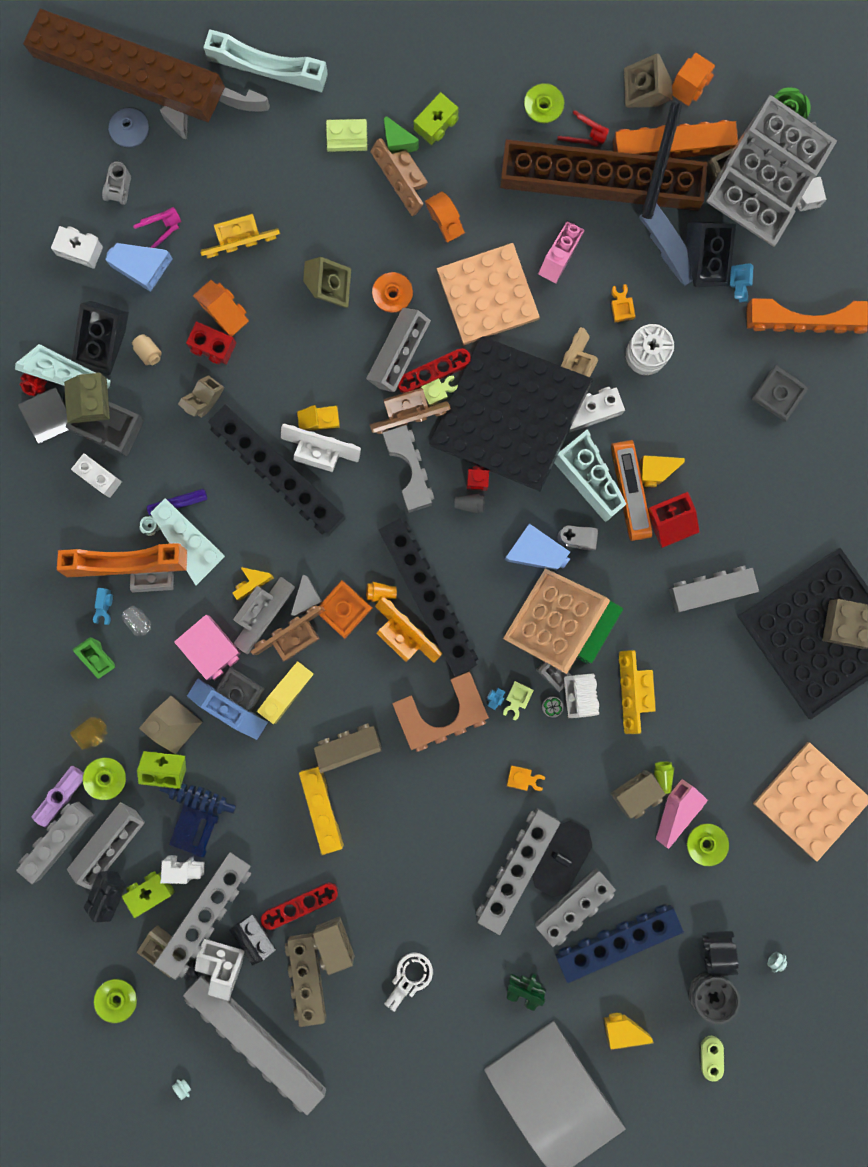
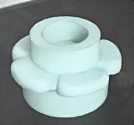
[140,516,160,536]
[767,952,787,973]
[172,1079,191,1100]

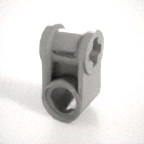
[102,162,131,205]
[557,526,598,551]

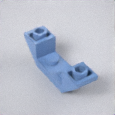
[187,678,268,740]

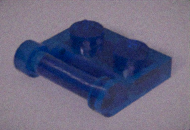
[169,805,219,858]

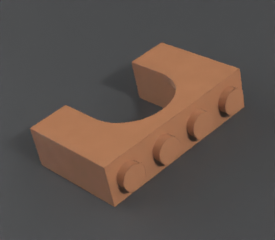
[392,672,489,752]

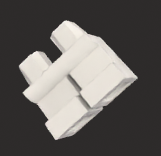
[161,855,205,884]

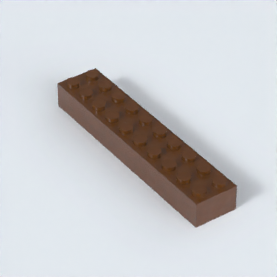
[23,9,225,123]
[500,139,708,211]

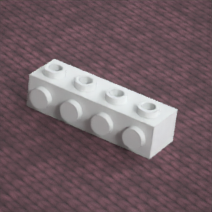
[569,387,625,433]

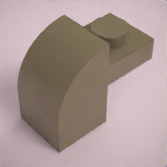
[178,375,225,418]

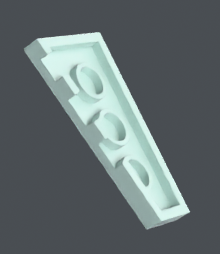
[15,344,111,388]
[151,498,225,585]

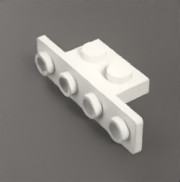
[281,424,361,472]

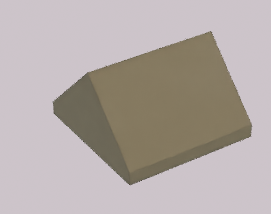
[137,925,186,978]

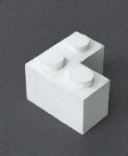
[195,939,245,1001]

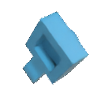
[730,263,753,302]
[93,588,113,625]
[486,688,505,710]

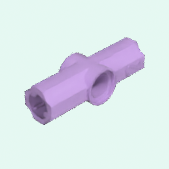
[31,766,84,828]

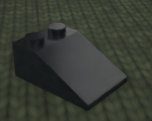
[686,222,736,287]
[72,301,129,375]

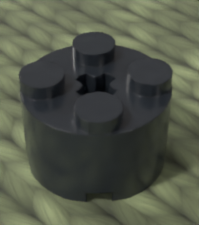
[702,931,738,976]

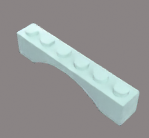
[204,29,328,92]

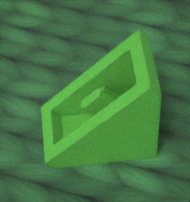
[384,116,419,154]

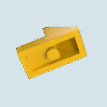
[297,405,340,431]
[233,567,274,601]

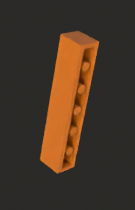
[613,120,738,158]

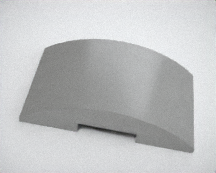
[706,95,837,247]
[484,1020,626,1167]

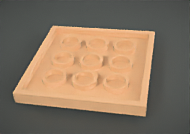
[437,243,540,345]
[503,568,610,674]
[753,742,868,861]

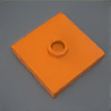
[318,580,373,639]

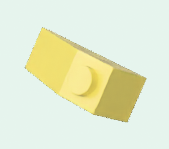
[257,661,314,724]

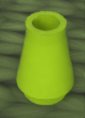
[653,761,674,794]

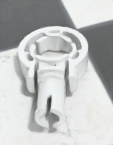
[384,953,433,1012]

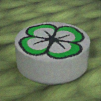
[542,697,563,717]

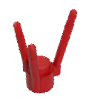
[557,110,609,147]

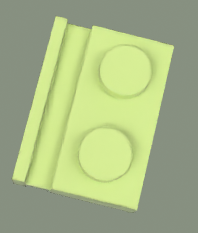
[326,119,367,152]

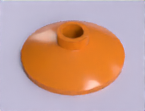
[372,272,413,313]

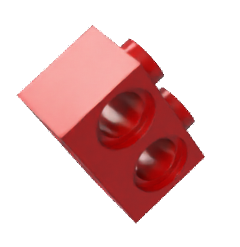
[186,321,236,365]

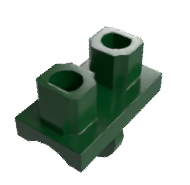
[506,973,546,1011]

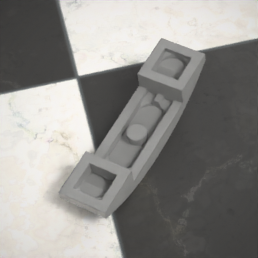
[219,88,270,111]

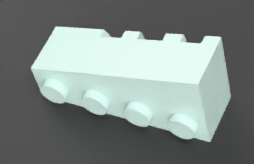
[554,429,626,522]

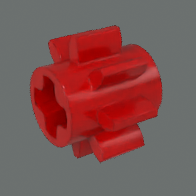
[19,373,47,397]

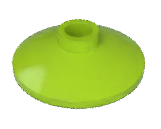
[524,83,564,123]
[83,758,126,800]
[687,824,729,866]
[94,979,137,1023]

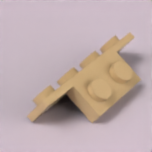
[561,327,598,377]

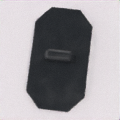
[532,820,592,898]

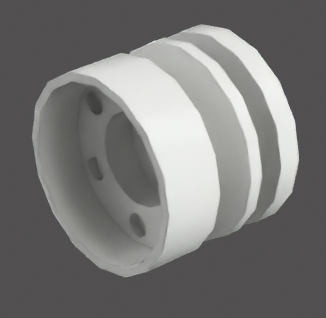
[626,324,674,375]

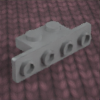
[233,577,295,654]

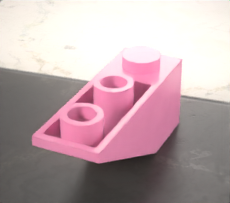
[538,221,585,283]
[656,779,708,849]

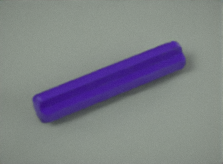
[147,489,207,516]

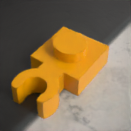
[611,284,636,323]
[507,765,545,791]

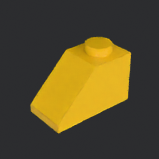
[640,456,685,487]
[604,1013,653,1050]

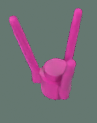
[133,207,181,248]

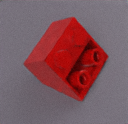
[648,492,700,548]

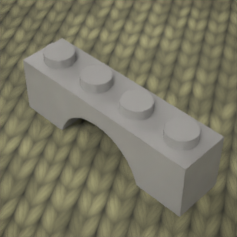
[383,425,434,513]

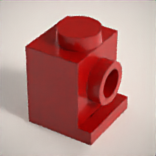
[467,466,489,491]

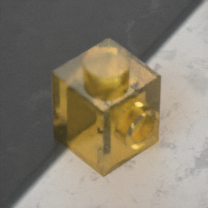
[70,717,108,750]

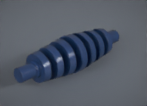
[159,784,236,814]

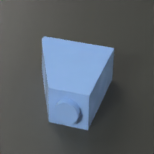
[105,243,173,292]
[505,524,570,571]

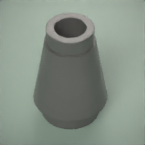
[455,494,485,514]

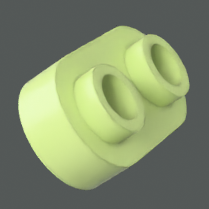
[701,1036,724,1082]

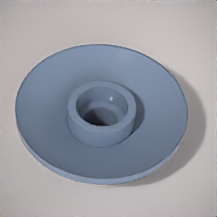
[109,108,149,147]

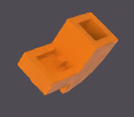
[425,191,465,242]

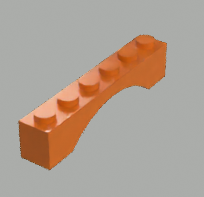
[747,298,868,334]
[57,543,187,577]

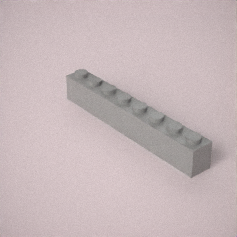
[183,973,326,1115]

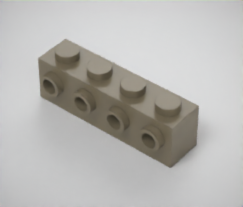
[285,933,326,1027]

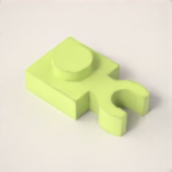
[421,376,458,406]
[503,681,534,720]

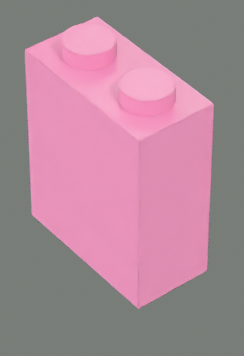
[174,615,241,680]

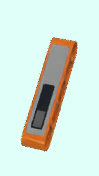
[611,440,652,541]

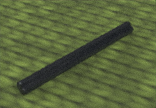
[642,101,682,219]

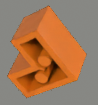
[672,52,715,106]
[193,280,249,337]

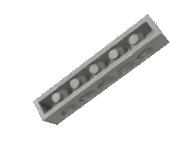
[475,808,561,935]
[154,853,251,980]

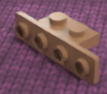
[371,138,428,216]
[370,388,451,434]
[250,605,326,661]

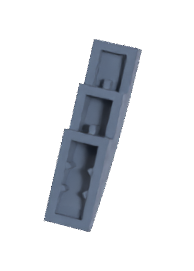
[639,203,693,287]

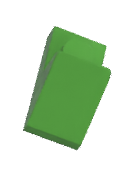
[73,637,115,679]

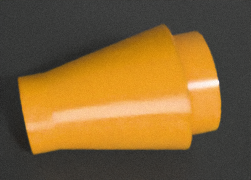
[366,582,397,602]

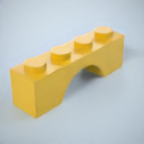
[299,766,344,855]

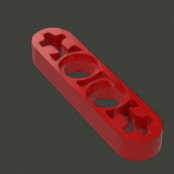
[398,348,471,393]
[261,882,338,930]

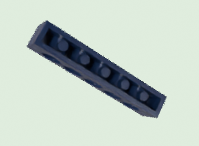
[555,904,684,984]

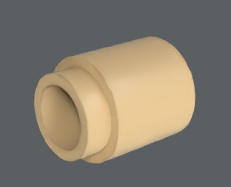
[132,334,162,365]

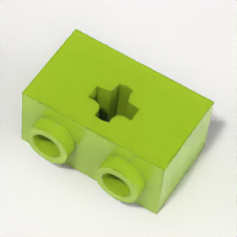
[414,92,459,145]
[137,751,186,789]
[122,871,175,918]

